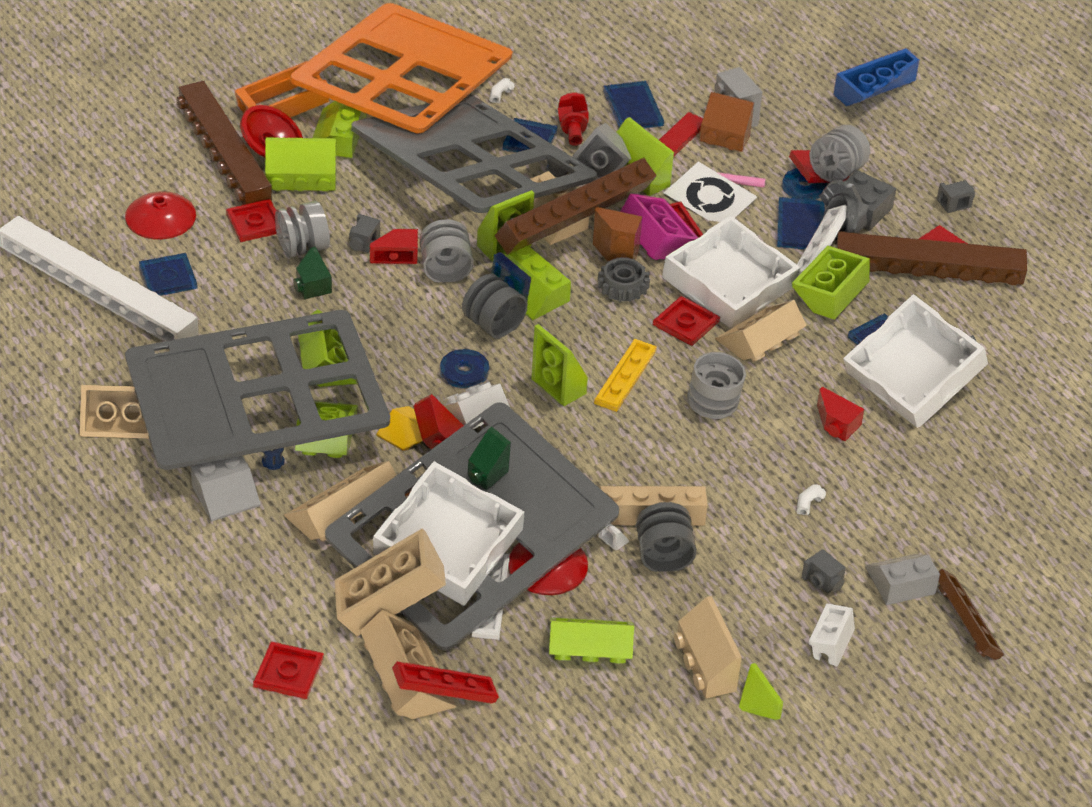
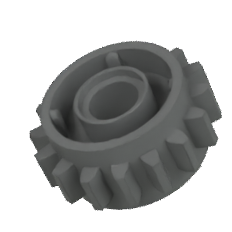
[597,258,650,302]

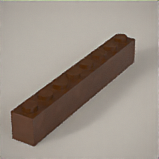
[176,80,272,205]
[495,158,657,255]
[835,232,1027,285]

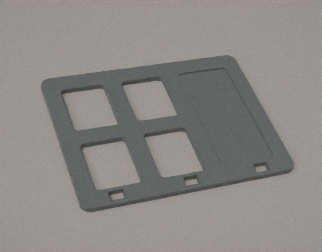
[351,94,597,213]
[125,310,390,470]
[325,402,619,651]

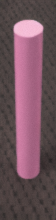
[717,172,765,188]

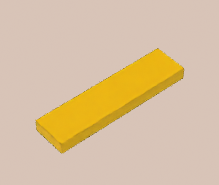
[594,339,657,412]

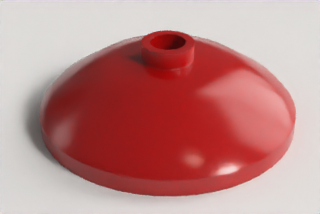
[240,105,303,158]
[125,191,196,240]
[508,543,588,595]

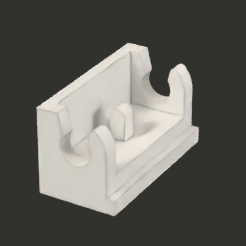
[809,604,855,667]

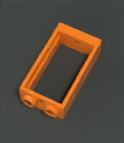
[234,61,329,118]

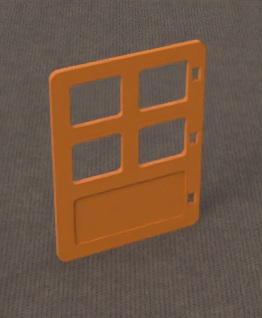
[290,3,513,133]

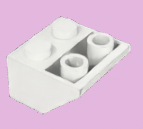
[443,382,510,429]

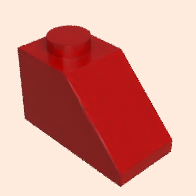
[370,229,418,264]
[817,386,864,441]
[413,394,464,450]

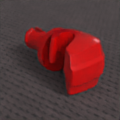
[558,92,589,146]

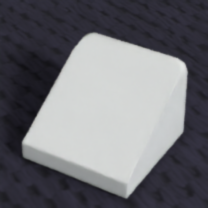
[598,524,629,550]

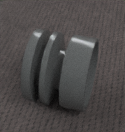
[462,274,528,339]
[636,502,697,572]

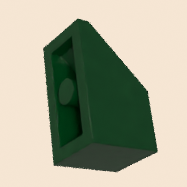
[293,247,332,300]
[467,426,511,490]

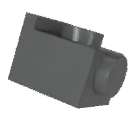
[937,180,975,213]
[349,214,380,253]
[801,549,846,593]

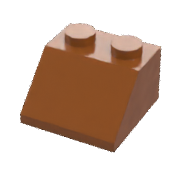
[700,92,754,152]
[593,207,642,262]

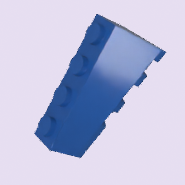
[833,48,919,107]

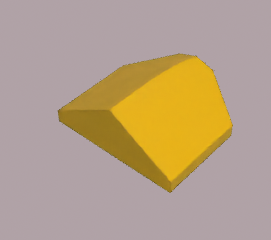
[376,406,422,451]

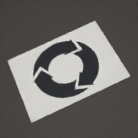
[664,162,757,222]

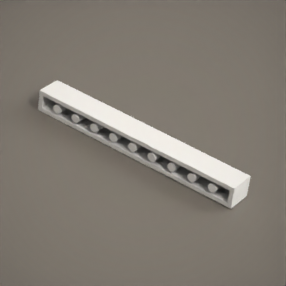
[0,216,198,342]

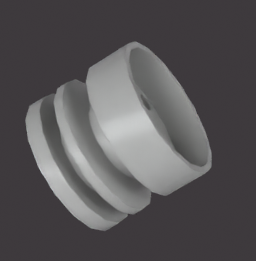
[810,125,870,182]
[275,200,330,258]
[420,219,473,282]
[687,352,746,419]

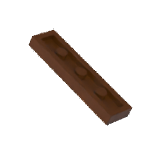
[938,568,1005,660]

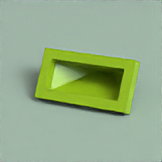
[739,663,783,720]

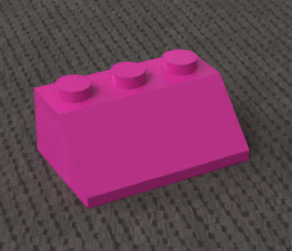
[620,193,698,260]

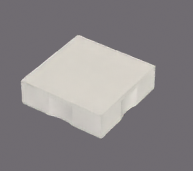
[662,216,800,328]
[843,294,988,428]
[373,462,524,606]

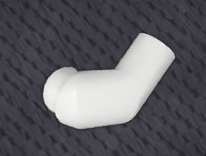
[489,78,515,103]
[797,484,826,515]

